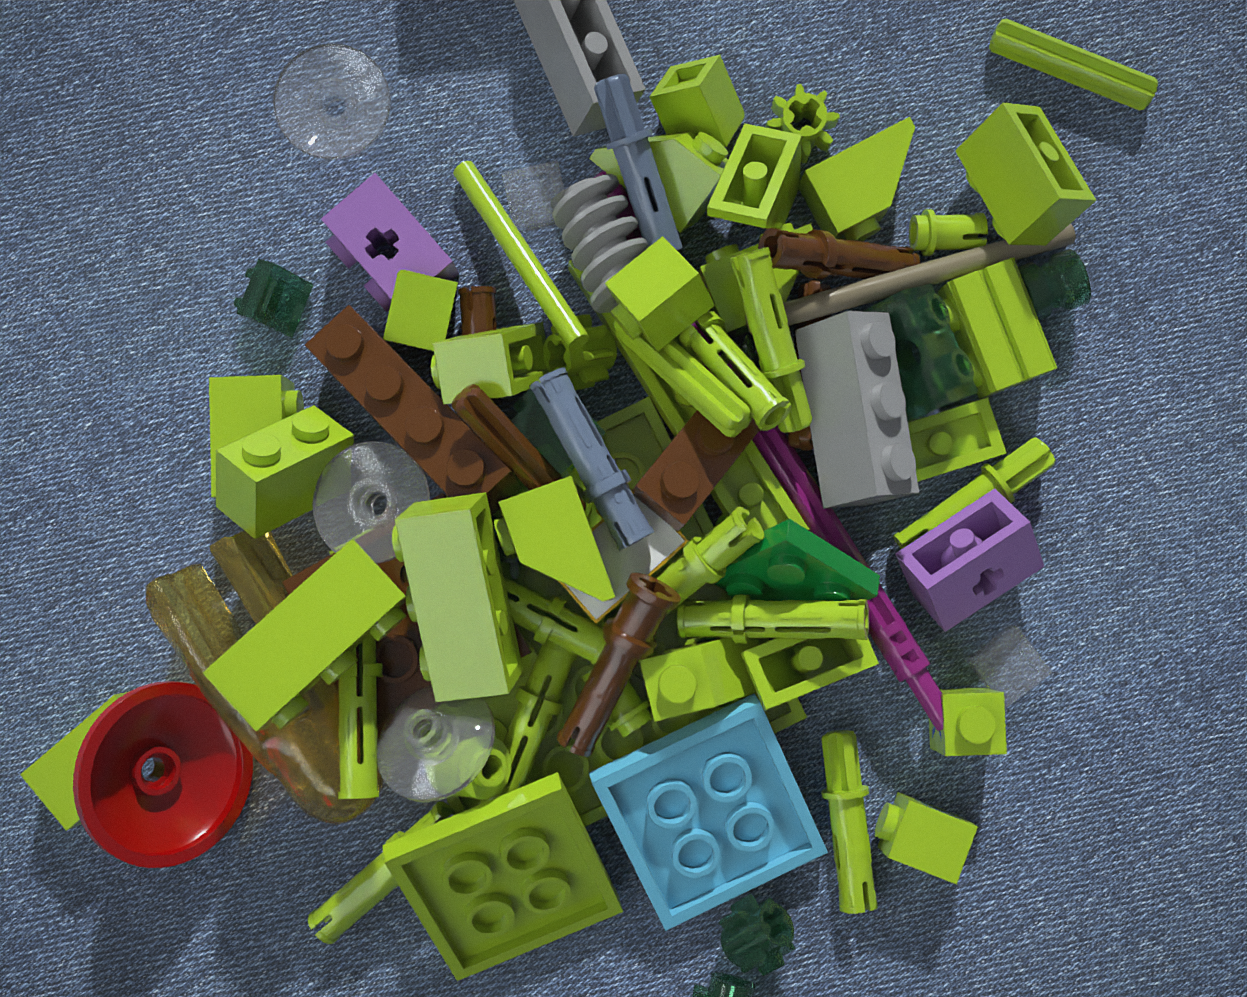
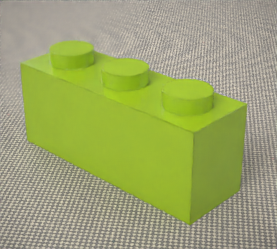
[392,492,523,702]
[203,538,406,731]

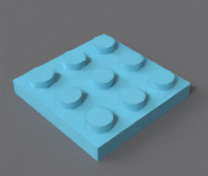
[589,693,828,931]

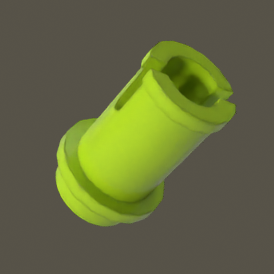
[909,209,988,256]
[582,670,653,738]

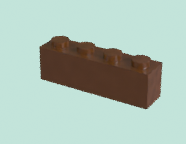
[305,305,522,516]

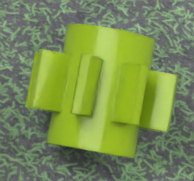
[765,84,840,164]
[543,314,617,390]

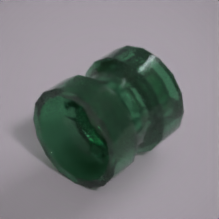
[1017,249,1091,321]

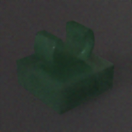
[233,259,314,338]

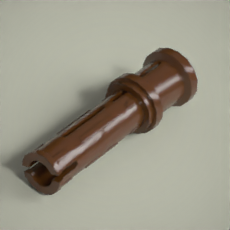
[557,572,681,757]

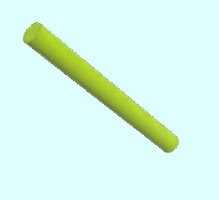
[453,161,589,351]

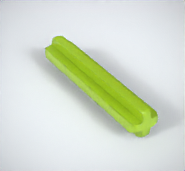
[989,19,1158,110]
[613,320,752,437]

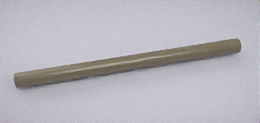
[746,224,1076,336]

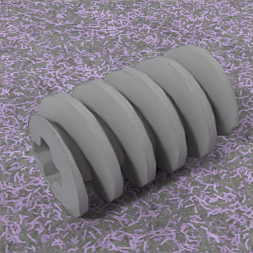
[551,174,648,313]

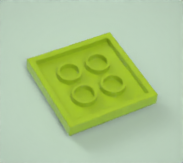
[383,772,623,981]

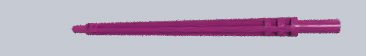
[594,171,943,731]

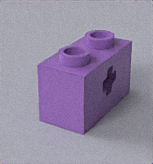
[321,173,459,313]
[895,488,1044,632]

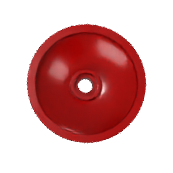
[73,681,253,868]

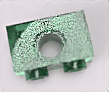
[862,284,979,423]

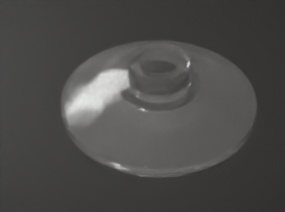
[273,43,391,160]
[313,441,430,564]
[377,685,495,802]

